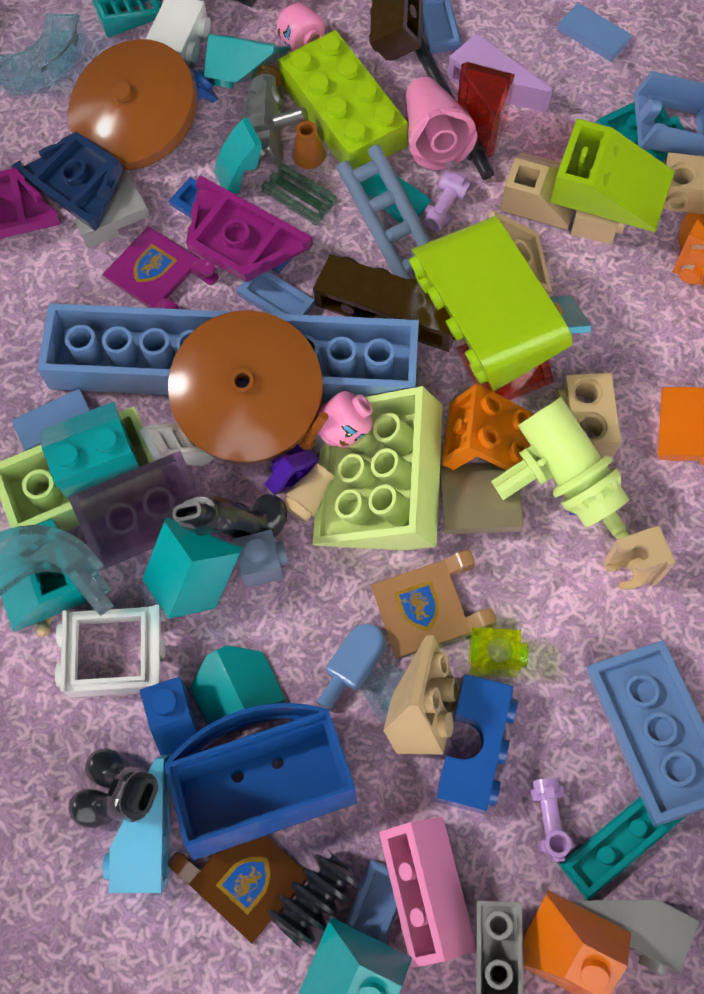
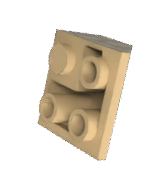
[500,152,574,230]
[383,635,460,754]

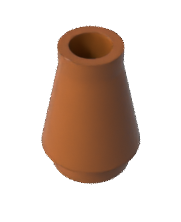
[292,121,326,169]

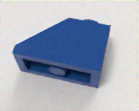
[139,677,205,756]

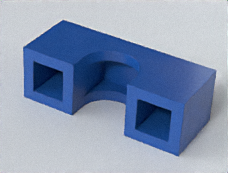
[435,674,518,814]

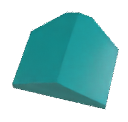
[190,645,286,725]

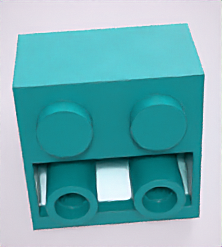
[0,519,89,632]

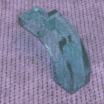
[0,13,85,96]
[0,525,114,616]

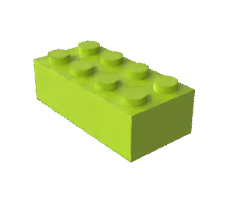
[278,30,408,170]

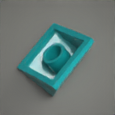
[142,517,242,619]

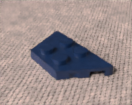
[11,132,124,231]

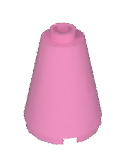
[406,77,477,170]

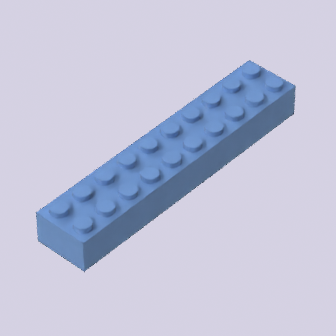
[37,303,419,403]

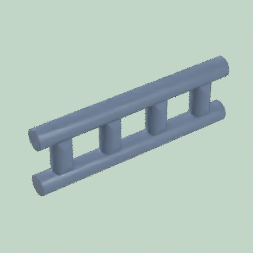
[336,144,431,279]

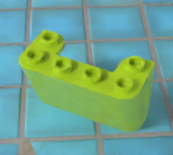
[408,216,573,392]

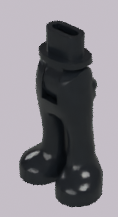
[172,494,288,543]
[68,748,158,828]

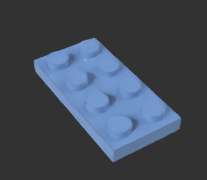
[586,640,704,827]

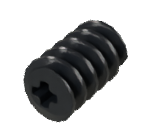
[266,848,363,948]

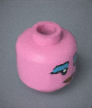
[277,3,325,51]
[317,391,373,448]

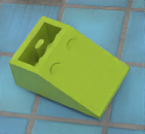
[550,118,675,232]

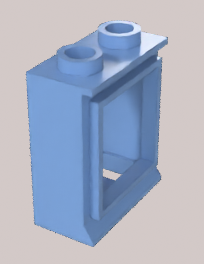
[634,71,704,157]

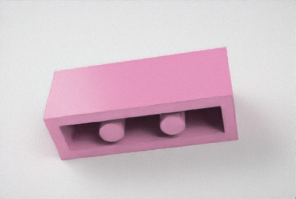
[379,817,477,969]

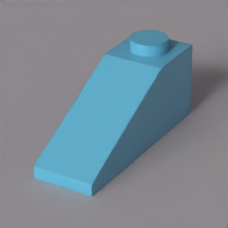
[102,755,171,893]

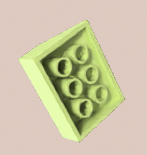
[312,386,443,550]

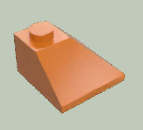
[523,890,631,994]

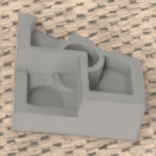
[74,169,150,249]

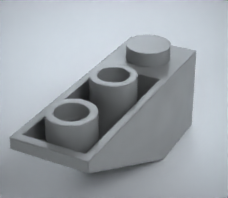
[571,900,700,976]
[476,901,525,994]

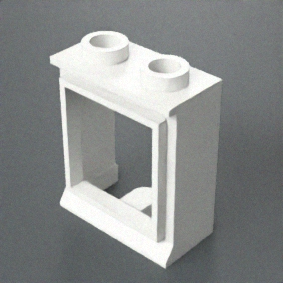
[55,605,166,698]

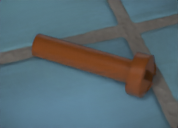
[298,412,329,450]

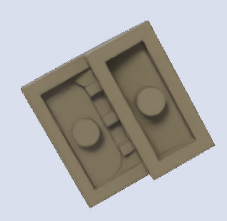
[440,463,524,534]

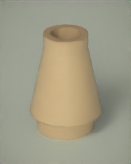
[284,463,334,523]

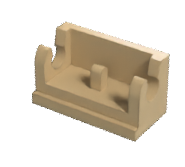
[603,525,676,590]

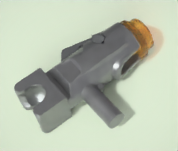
[240,65,308,171]

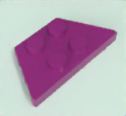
[0,168,61,239]
[186,175,313,282]

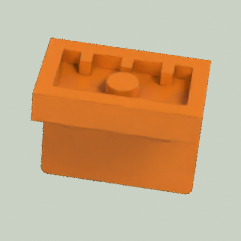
[442,383,534,470]

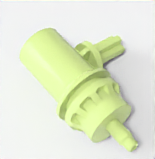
[491,397,629,539]

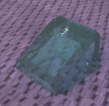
[359,662,402,724]

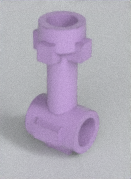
[423,170,472,232]
[531,778,574,863]

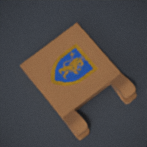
[371,550,496,659]

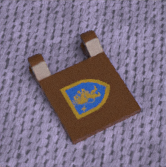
[167,835,306,944]

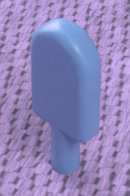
[316,624,386,711]

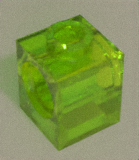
[468,627,528,678]

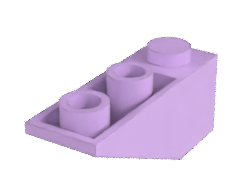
[448,33,553,112]

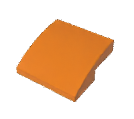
[658,387,704,465]

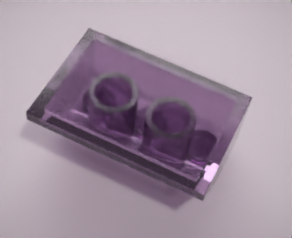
[68,451,200,571]

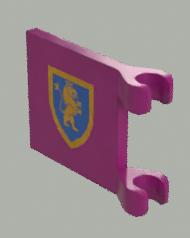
[102,226,219,309]

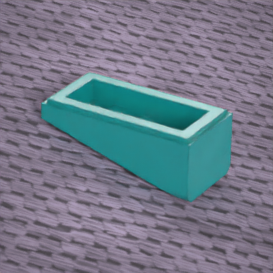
[92,0,162,38]

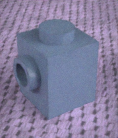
[233,530,288,588]

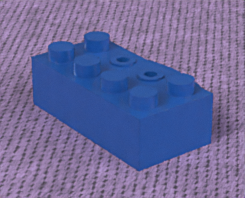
[164,703,357,860]

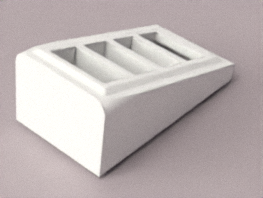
[139,423,215,466]

